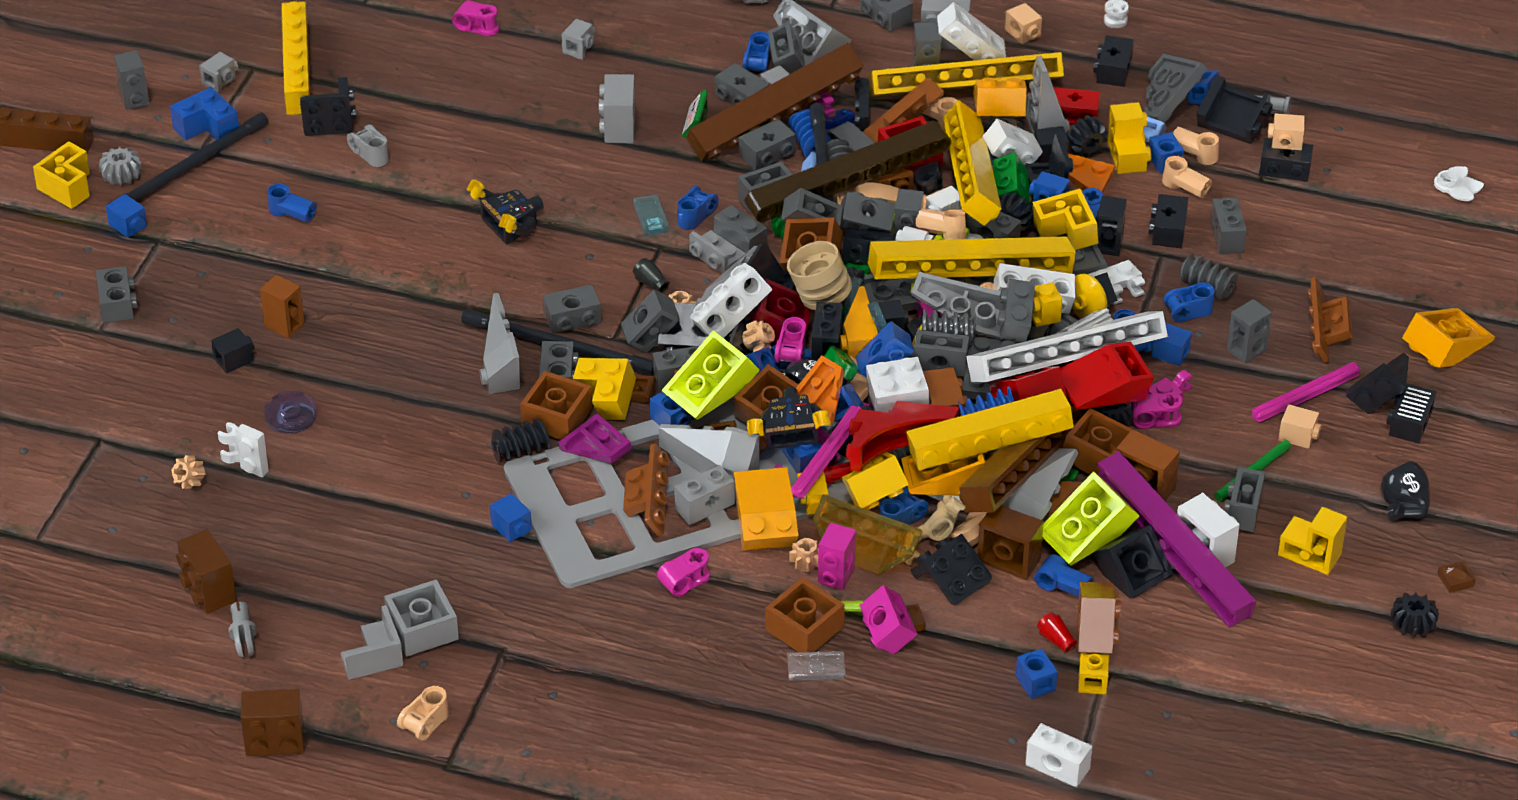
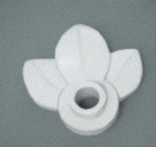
[1434,167,1484,201]

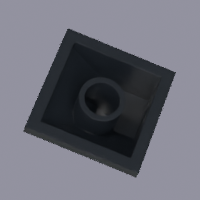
[1093,524,1173,598]

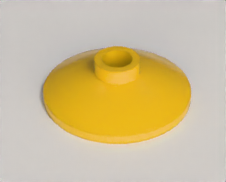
[1072,273,1107,319]

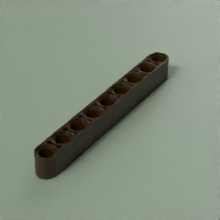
[744,121,952,222]

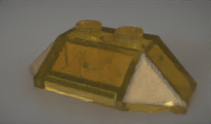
[813,494,923,575]

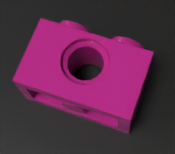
[818,523,856,590]
[860,585,918,655]

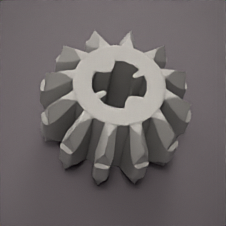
[99,147,142,186]

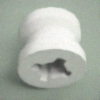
[1104,0,1128,28]

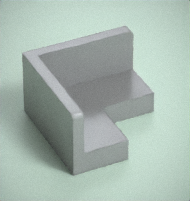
[341,605,403,680]

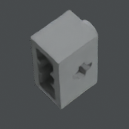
[674,465,735,525]

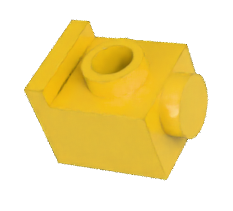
[1032,282,1062,327]
[797,471,829,515]
[1078,652,1109,695]

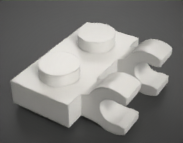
[1089,260,1145,305]
[218,422,269,478]

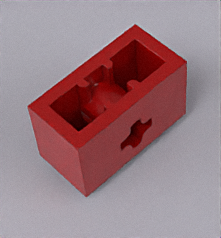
[1053,87,1100,126]

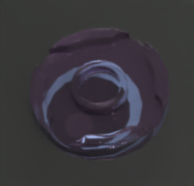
[264,391,317,434]

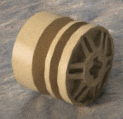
[787,241,852,310]

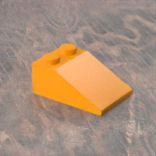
[973,77,1026,116]
[839,286,878,359]
[1402,308,1495,368]
[901,452,988,495]
[733,467,798,551]

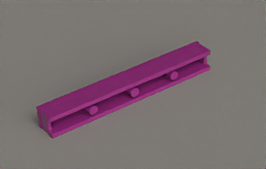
[1097,451,1256,628]

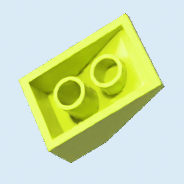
[662,330,760,420]
[1042,472,1140,566]

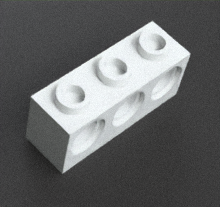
[937,2,1006,61]
[690,263,773,338]
[994,263,1075,314]

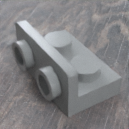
[689,230,746,274]

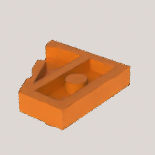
[1068,154,1115,194]
[796,355,844,424]

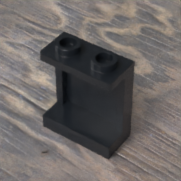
[1196,75,1273,144]
[811,302,843,359]

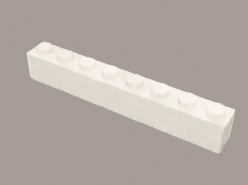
[966,311,1168,382]

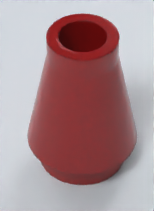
[1037,612,1077,653]

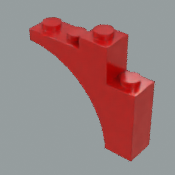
[846,401,960,472]

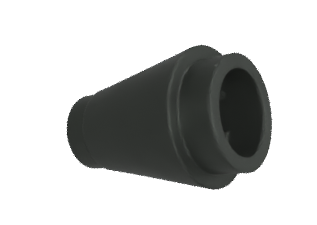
[633,258,670,293]

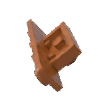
[863,78,944,143]
[1308,277,1353,363]
[623,443,670,536]

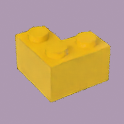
[1107,103,1151,174]
[33,141,90,209]
[1033,189,1098,250]
[573,358,636,420]
[842,452,909,510]
[1278,507,1347,575]

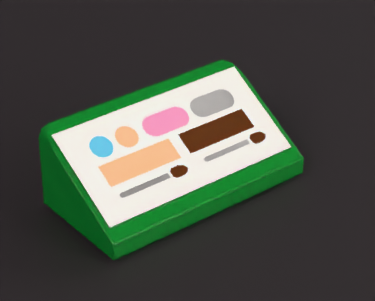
[681,90,708,138]

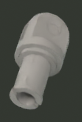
[228,602,257,657]

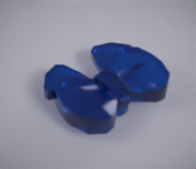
[825,109,855,129]

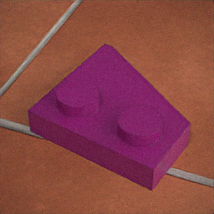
[558,414,632,463]

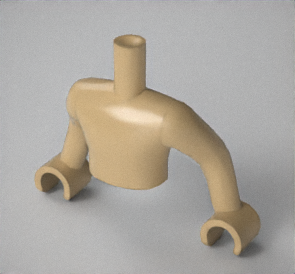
[898,495,965,566]

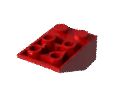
[1060,341,1154,410]

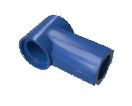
[267,183,317,223]
[1034,554,1094,597]

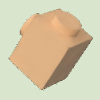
[1268,114,1304,150]
[1279,404,1322,449]

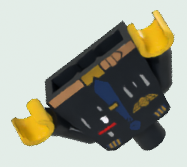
[467,180,544,245]
[747,387,831,449]

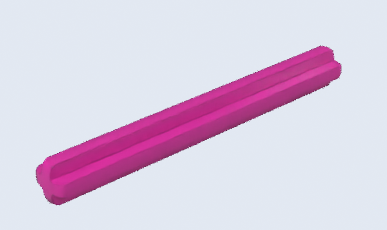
[1251,362,1360,422]
[790,405,862,499]

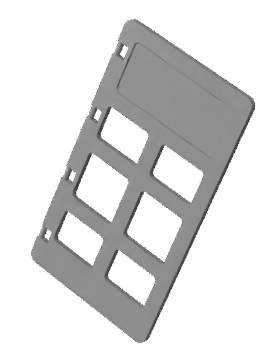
[504,396,854,588]

